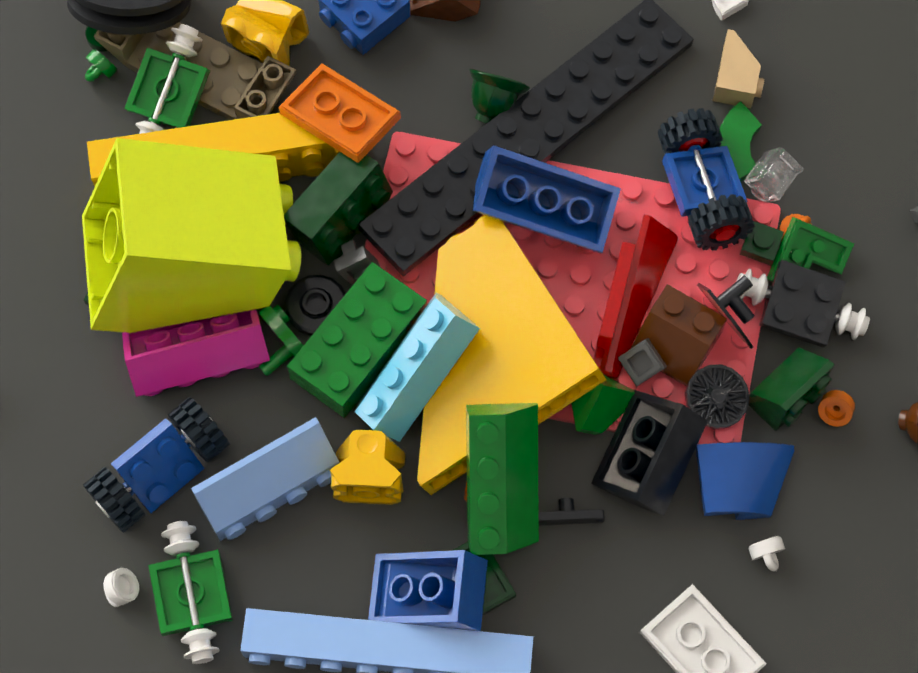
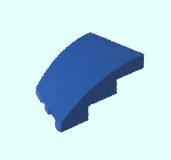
[695,442,794,520]

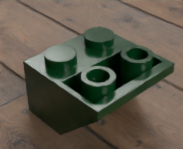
[748,347,835,431]

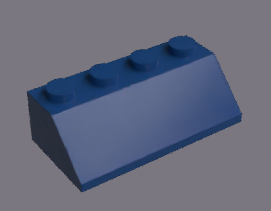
[473,145,621,253]

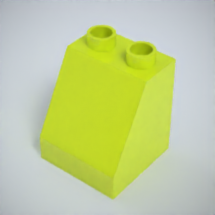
[82,138,301,333]

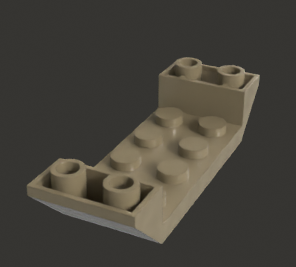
[94,22,297,120]

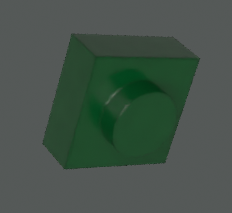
[740,221,784,266]

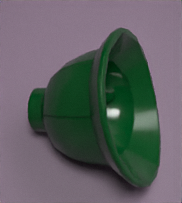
[469,69,530,124]

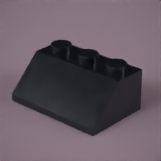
[591,390,708,516]

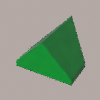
[571,375,635,435]

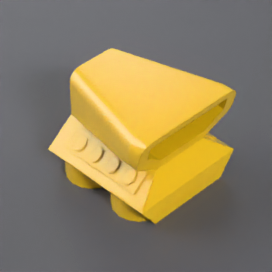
[221,0,309,66]
[330,430,405,505]

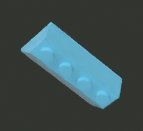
[355,292,480,442]

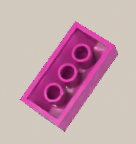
[122,309,270,397]

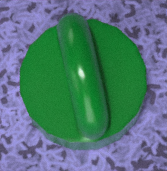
[85,49,117,82]

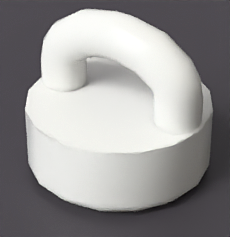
[748,536,785,572]
[103,568,140,607]

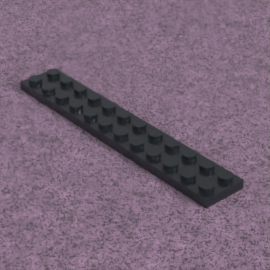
[359,0,694,276]

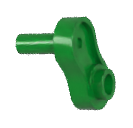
[258,304,303,376]

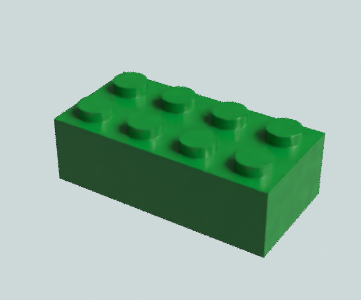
[287,262,427,418]

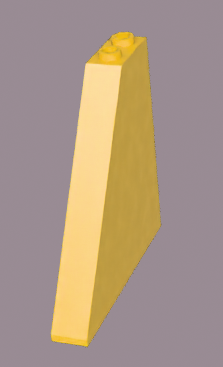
[417,215,607,495]

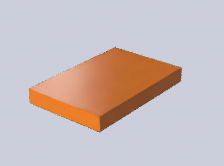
[279,63,401,163]

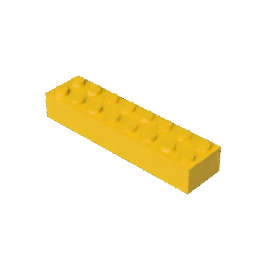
[87,113,339,187]

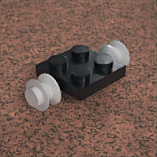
[736,260,870,348]

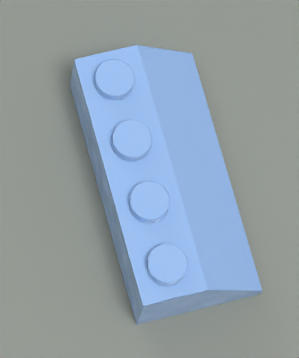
[191,417,339,541]

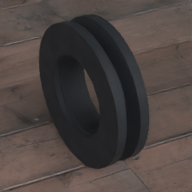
[67,0,191,35]

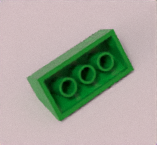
[466,403,539,555]

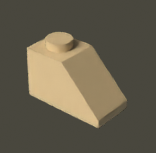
[713,29,764,109]

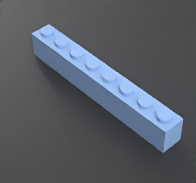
[240,608,534,673]

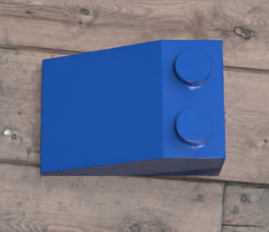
[368,550,488,631]

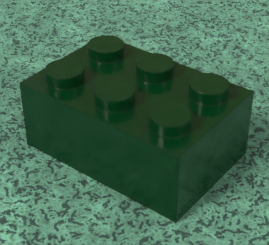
[284,152,393,266]

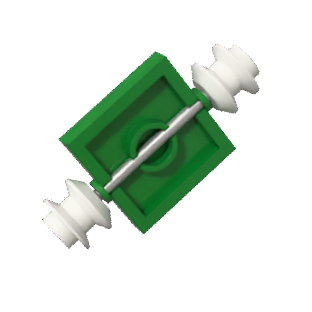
[124,24,210,134]
[148,521,233,664]

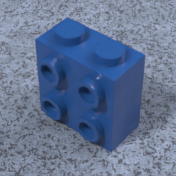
[318,0,411,55]

